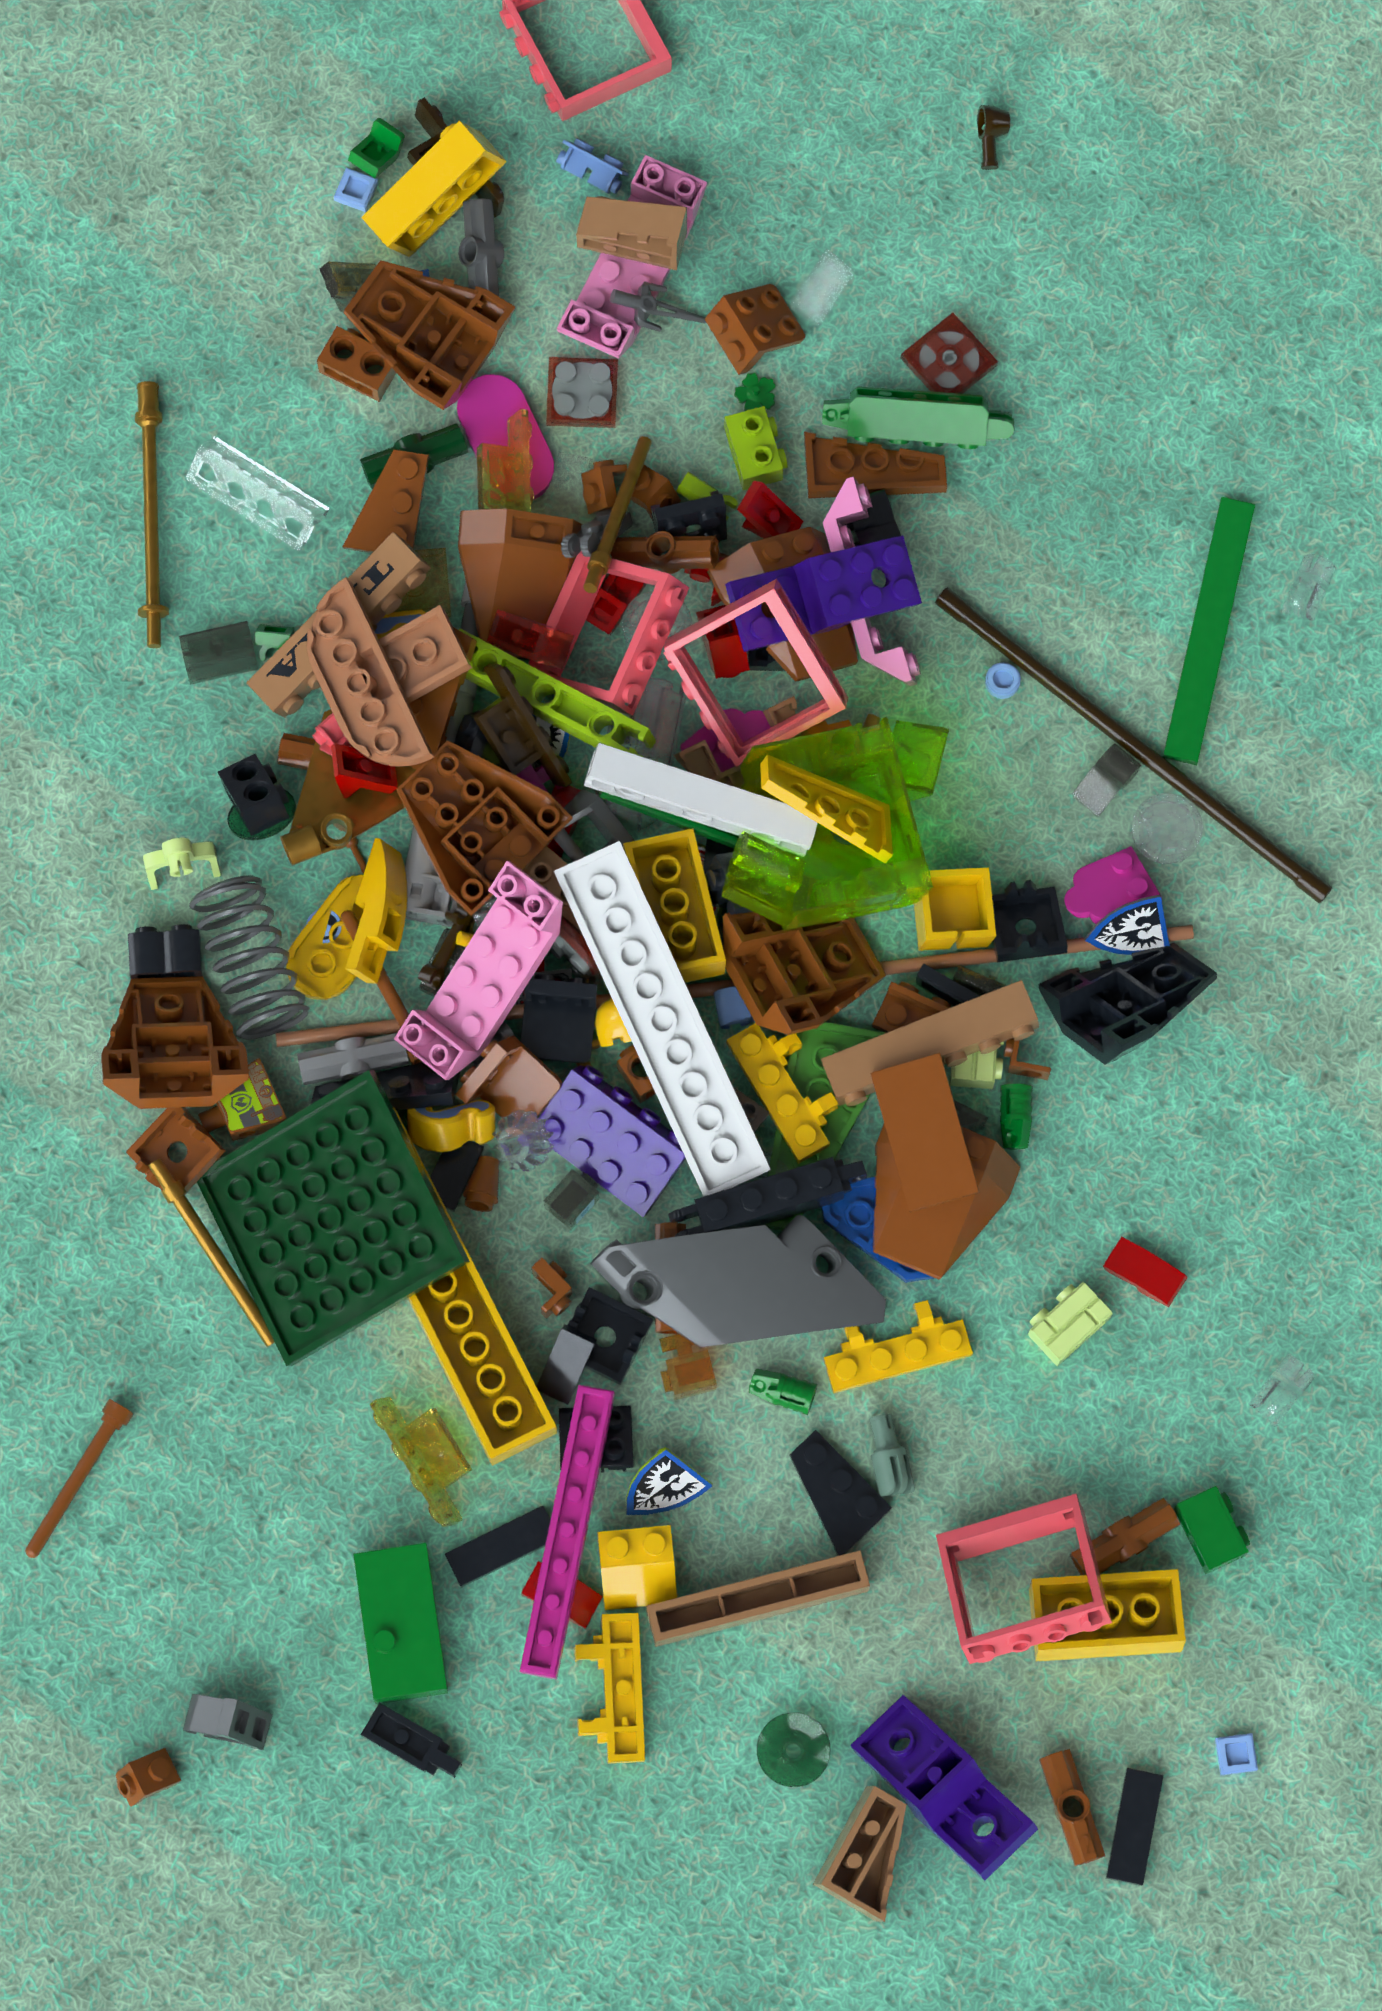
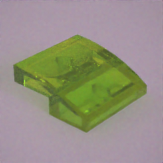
[722,831,805,926]

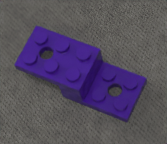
[725,535,922,652]
[850,1695,1038,1881]

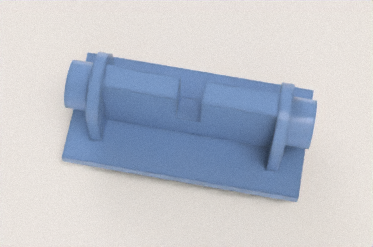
[556,138,630,194]

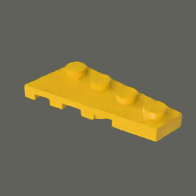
[760,755,893,864]

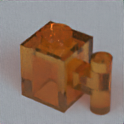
[659,1334,717,1400]

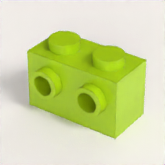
[724,406,788,491]

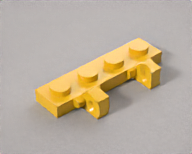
[726,1023,839,1164]
[823,1300,973,1394]
[574,1613,645,1764]

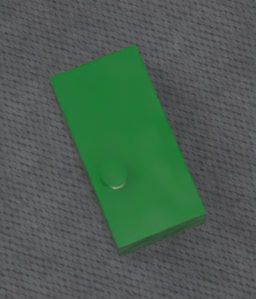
[353,1543,448,1704]

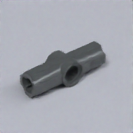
[458,198,504,296]

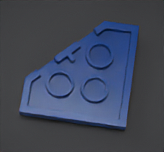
[821,1177,936,1283]

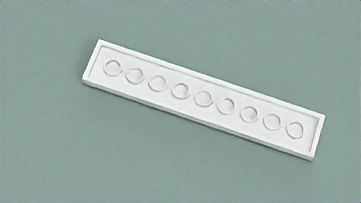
[554,841,771,1197]

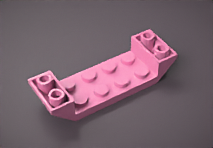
[557,155,707,359]
[823,477,921,686]
[394,861,563,1080]

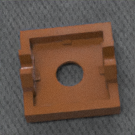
[126,1107,225,1195]

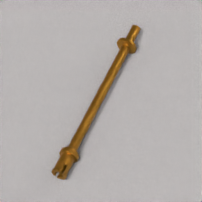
[135,381,169,649]

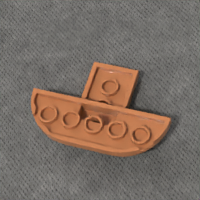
[307,577,472,767]

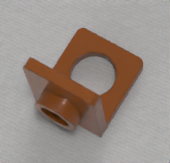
[1004,1038,1051,1080]

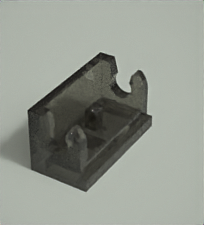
[179,621,258,685]

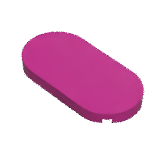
[457,374,554,503]

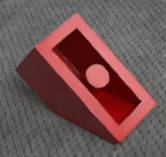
[696,605,750,679]

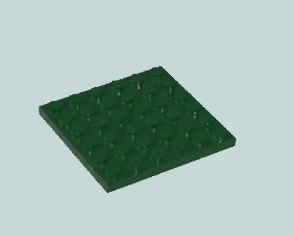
[197,1070,470,1366]

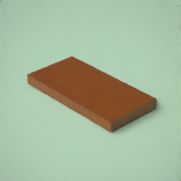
[870,1053,980,1213]

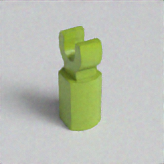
[676,471,738,522]

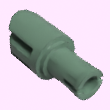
[869,1414,915,1496]

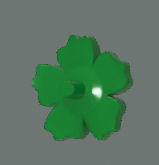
[734,373,776,411]

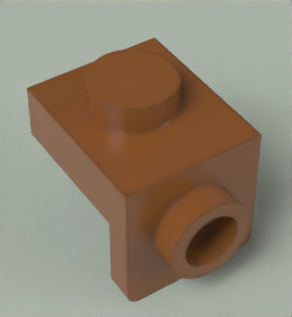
[581,460,627,514]
[619,465,681,519]
[531,1257,572,1319]
[116,1748,181,1807]

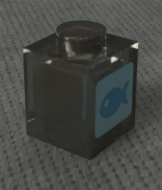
[543,1169,600,1230]

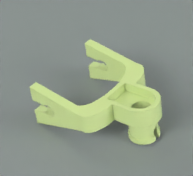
[143,838,221,890]

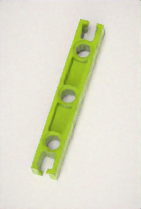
[459,628,656,757]

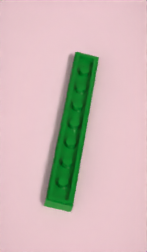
[1163,497,1255,766]

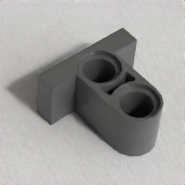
[183,1694,273,1750]

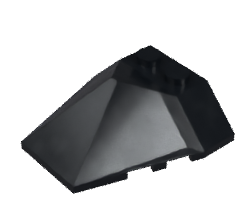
[1038,943,1217,1065]

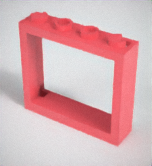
[499,0,672,121]
[529,551,689,716]
[663,579,848,767]
[936,1494,1112,1664]

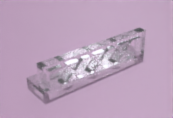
[185,437,329,551]

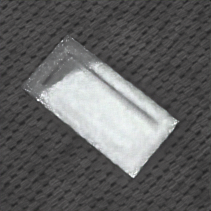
[544,451,592,522]

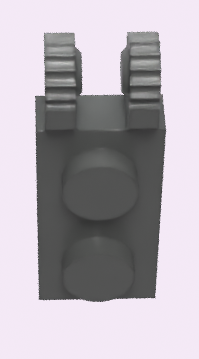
[561,509,633,558]

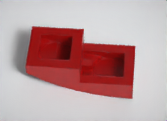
[586,574,647,636]
[1103,1236,1187,1307]

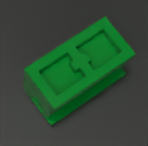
[1174,1486,1250,1575]

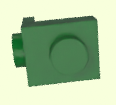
[348,118,405,179]

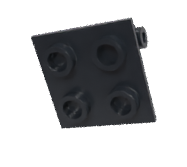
[559,1405,634,1473]

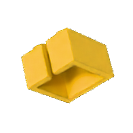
[912,867,996,951]

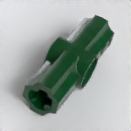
[360,423,468,489]

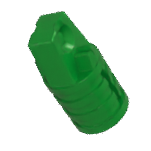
[1000,1084,1033,1150]
[749,1369,818,1415]

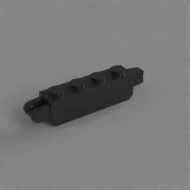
[668,1157,867,1237]

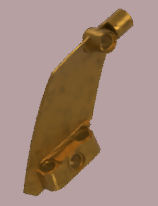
[280,709,416,866]

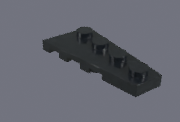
[311,1062,460,1110]

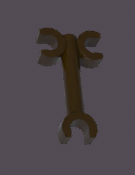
[418,903,485,991]

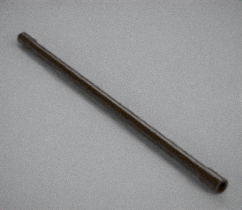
[935,587,1333,904]

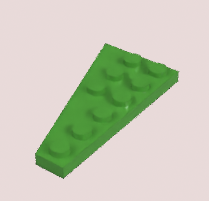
[765,1022,885,1230]

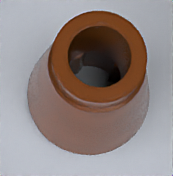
[463,1156,500,1212]

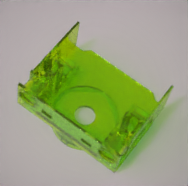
[740,717,933,931]

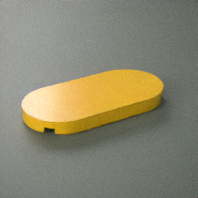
[286,875,364,1000]

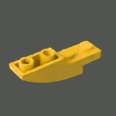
[345,838,407,984]

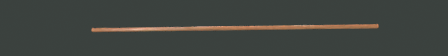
[275,925,1194,1047]

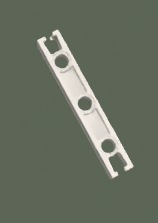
[583,743,818,857]

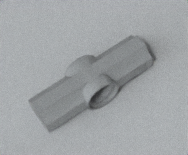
[297,1033,409,1085]

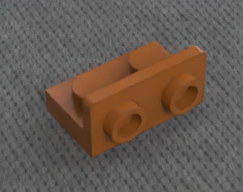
[872,982,951,1033]

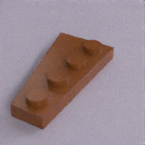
[804,431,947,499]
[409,627,477,770]

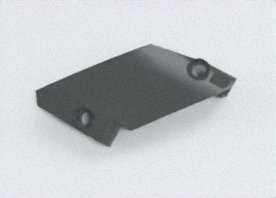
[590,1215,886,1348]

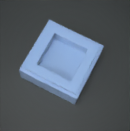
[334,167,379,212]
[1215,1733,1258,1776]

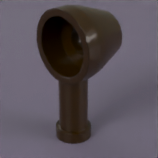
[977,105,1010,170]

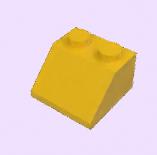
[597,1525,677,1610]

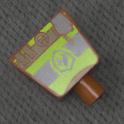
[198,1058,287,1141]

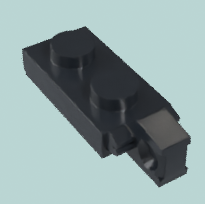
[360,1702,462,1778]

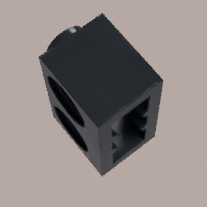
[218,754,289,837]

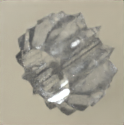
[492,1110,554,1171]

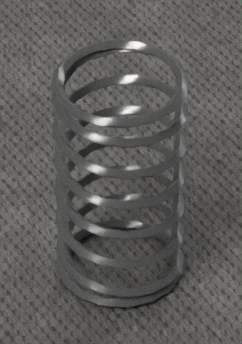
[189,875,310,1040]

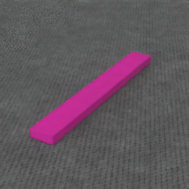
[520,1385,615,1680]

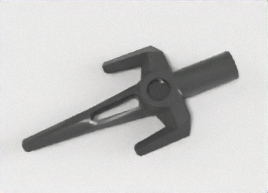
[610,281,706,332]

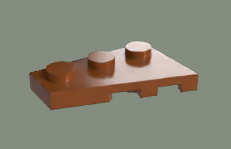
[342,450,429,553]

